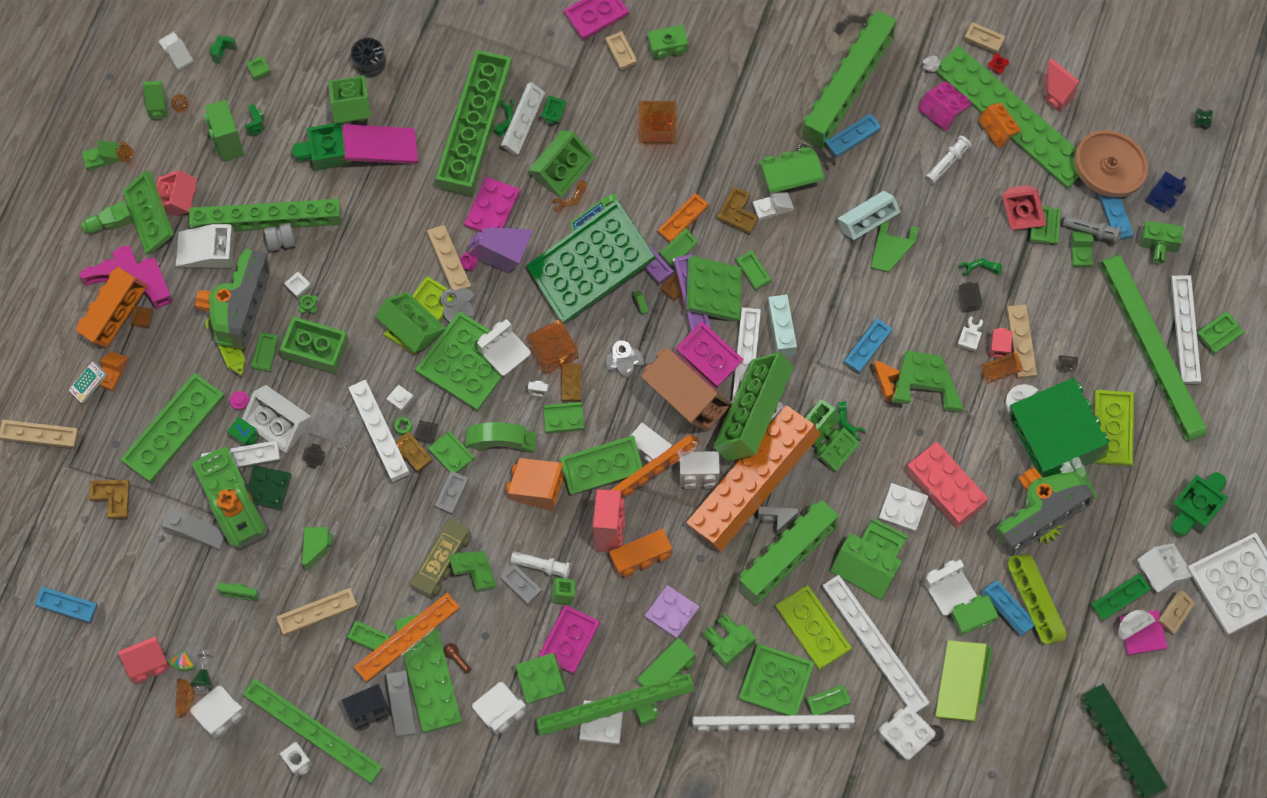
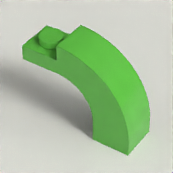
[465,422,536,453]

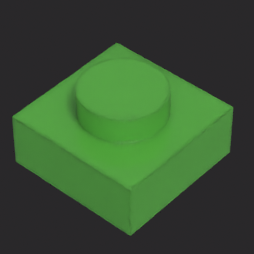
[246,55,271,81]

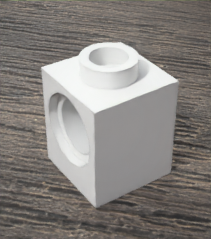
[280,742,312,777]

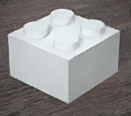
[680,451,719,489]

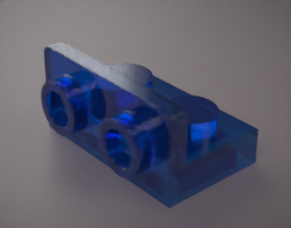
[1146,171,1187,214]

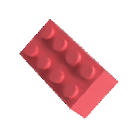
[906,442,989,529]
[593,489,626,552]

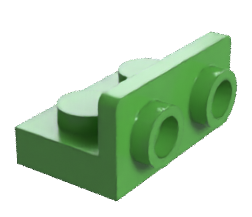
[814,427,860,472]

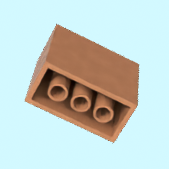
[641,347,732,432]

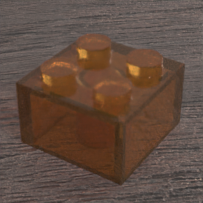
[639,101,676,144]
[527,319,579,375]

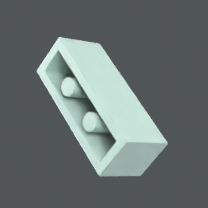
[837,191,900,240]
[768,295,797,357]

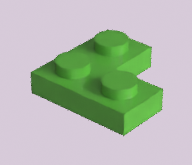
[449,551,496,591]

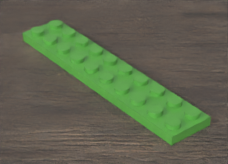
[933,45,1080,190]

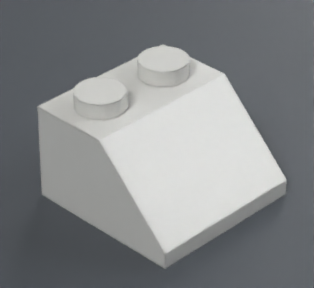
[1137,543,1192,593]

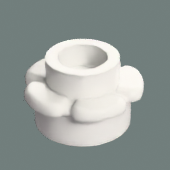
[923,56,941,72]

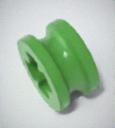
[394,417,412,436]

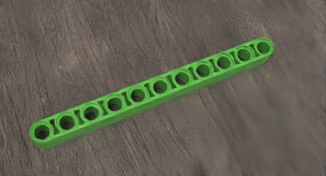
[1100,255,1207,442]

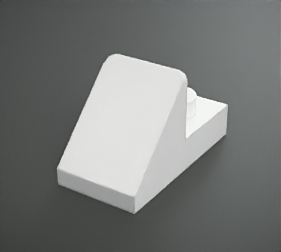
[159,32,194,71]
[753,191,794,221]

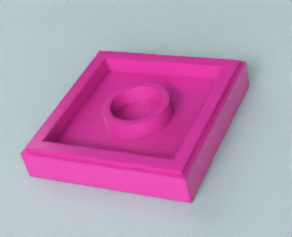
[1119,610,1168,656]

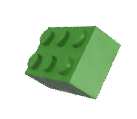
[328,75,371,124]
[204,100,245,162]
[280,316,349,374]

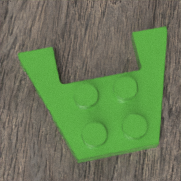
[892,350,963,412]

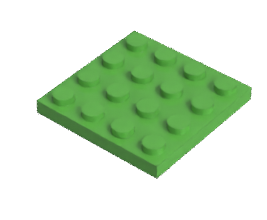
[415,311,504,411]

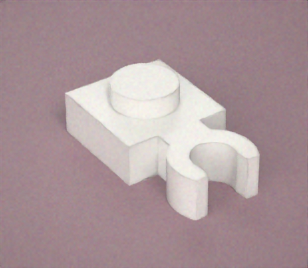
[957,316,983,352]

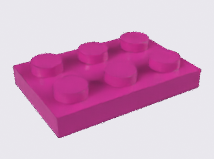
[564,0,629,40]
[464,177,520,232]
[676,321,744,388]
[538,605,600,675]

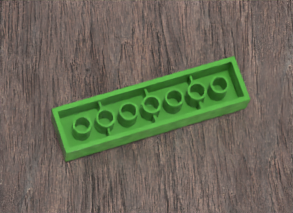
[802,10,897,150]
[435,50,513,196]

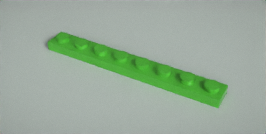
[537,673,695,736]
[243,679,383,785]

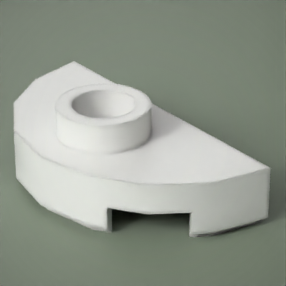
[1005,384,1038,415]
[1118,610,1155,640]

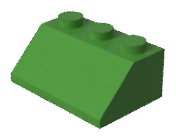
[528,130,595,198]
[759,147,824,193]
[376,292,446,353]
[830,533,902,601]

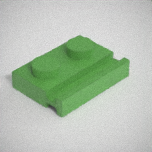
[1030,206,1061,245]
[1197,311,1245,355]
[543,402,584,434]
[428,430,475,473]
[862,518,908,558]

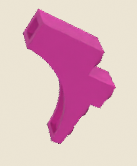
[79,245,173,309]

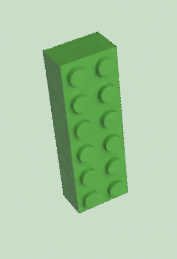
[713,352,794,461]
[739,500,839,607]

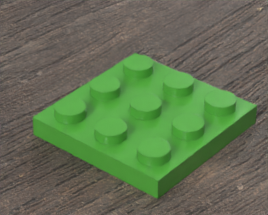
[687,256,742,322]
[739,644,815,716]

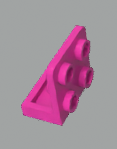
[918,82,972,131]

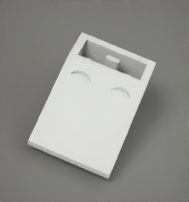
[176,224,235,268]

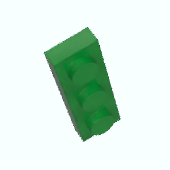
[1091,573,1151,622]

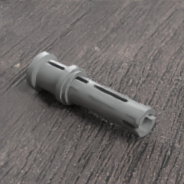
[1063,215,1122,244]

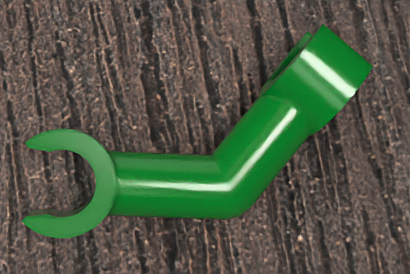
[494,98,514,137]
[959,258,1003,276]
[838,401,866,441]

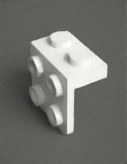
[477,319,531,376]
[924,559,977,616]
[472,682,527,736]
[191,686,245,740]
[878,705,935,760]

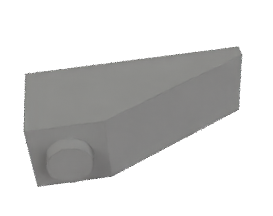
[162,508,225,550]
[386,671,416,738]

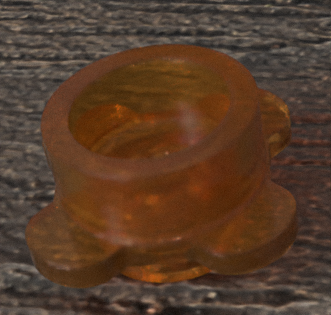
[116,141,134,162]

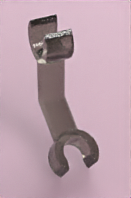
[834,13,874,35]
[797,144,836,171]

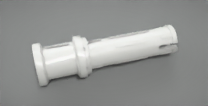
[925,136,972,184]
[510,551,571,579]

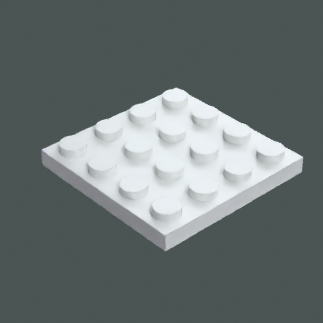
[1187,532,1267,636]

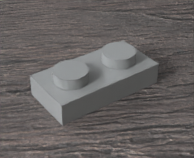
[435,471,469,514]
[500,564,542,605]

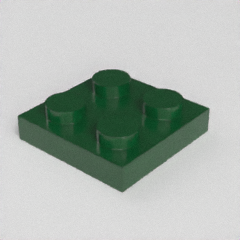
[248,465,292,511]

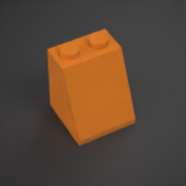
[506,458,564,511]

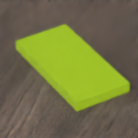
[384,276,453,356]
[1093,390,1134,467]
[775,585,852,671]
[936,640,988,722]

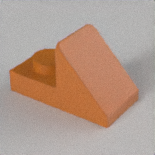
[99,351,129,392]
[873,361,900,403]

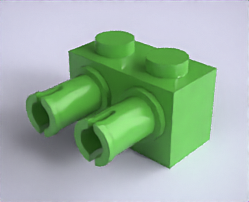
[703,613,756,669]

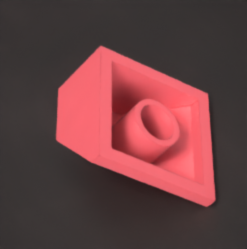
[1044,58,1079,112]
[1002,185,1047,230]

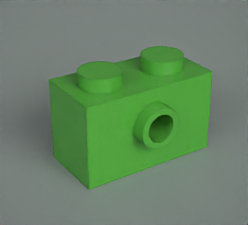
[648,25,688,59]
[805,399,841,447]
[951,595,999,636]

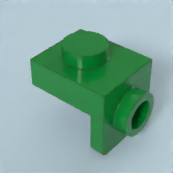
[209,35,238,64]
[540,95,567,124]
[245,103,265,136]

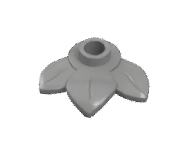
[441,288,474,322]
[606,340,644,378]

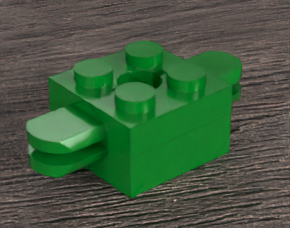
[292,123,351,170]
[1170,472,1228,537]

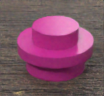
[460,252,478,271]
[230,391,249,410]

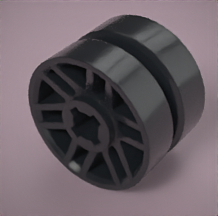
[351,37,386,78]

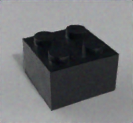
[341,684,391,731]

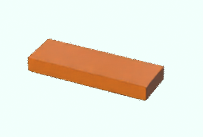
[657,193,709,243]

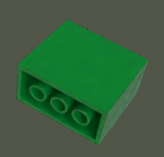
[1009,377,1110,477]

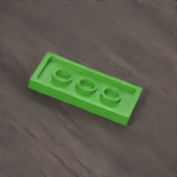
[123,171,174,254]
[560,435,643,495]

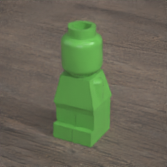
[81,200,133,234]

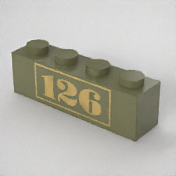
[410,518,472,600]

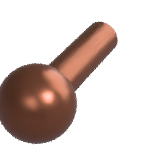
[443,643,471,674]

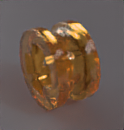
[171,94,189,113]

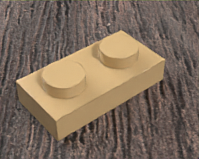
[964,22,1005,54]
[605,31,637,71]
[1158,590,1195,634]

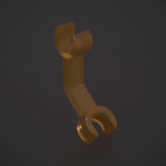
[552,180,587,212]

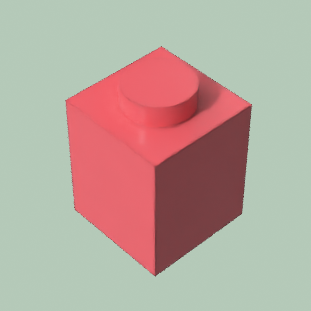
[990,328,1013,359]

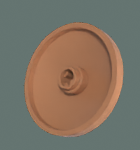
[1074,130,1148,197]

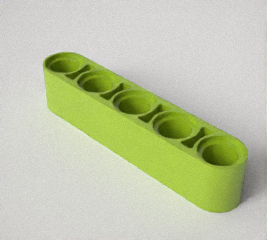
[1008,554,1066,644]

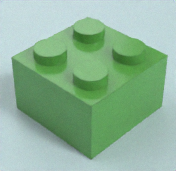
[516,653,569,704]

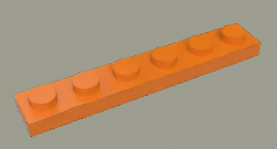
[611,434,700,498]
[354,593,460,683]

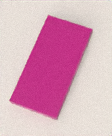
[342,124,418,164]

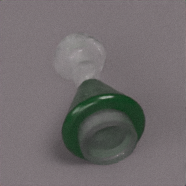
[190,650,214,696]

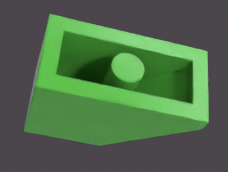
[143,81,168,120]
[302,527,333,570]

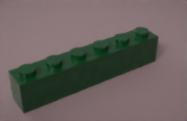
[1080,683,1168,798]

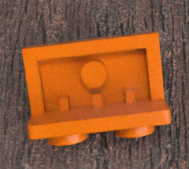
[978,103,1021,148]

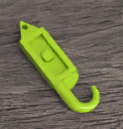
[205,316,247,376]

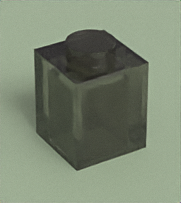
[957,282,982,313]

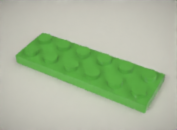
[120,373,225,483]
[395,614,462,734]

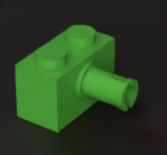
[1140,221,1184,264]

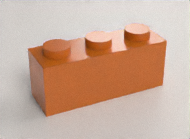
[609,529,673,578]

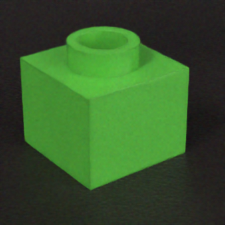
[552,578,575,605]
[634,704,659,728]

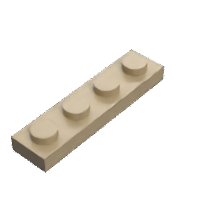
[427,225,471,290]
[1007,305,1037,379]
[0,420,79,449]
[276,588,358,636]

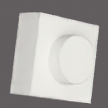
[284,272,311,299]
[528,381,549,398]
[386,385,414,412]

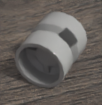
[264,223,296,252]

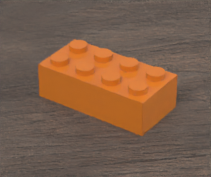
[76,266,148,348]

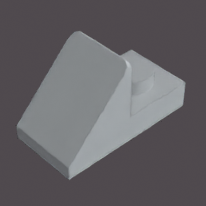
[758,507,798,535]

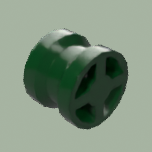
[1194,108,1213,128]

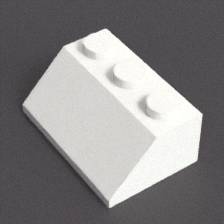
[242,385,311,453]

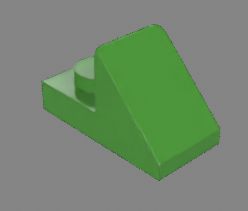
[82,140,123,171]
[1071,232,1094,268]

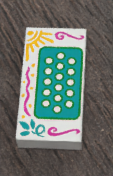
[69,362,108,403]

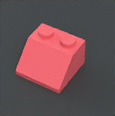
[156,170,197,216]
[118,636,170,683]

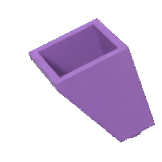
[468,227,532,273]

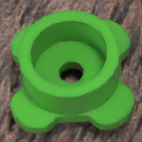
[299,295,318,313]

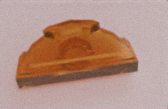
[175,679,194,718]

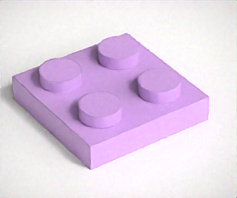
[645,585,700,639]

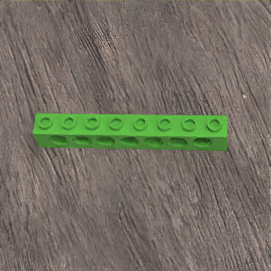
[189,199,342,232]

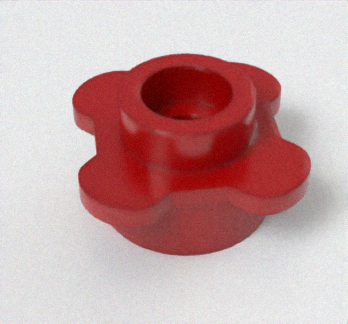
[988,54,1010,74]

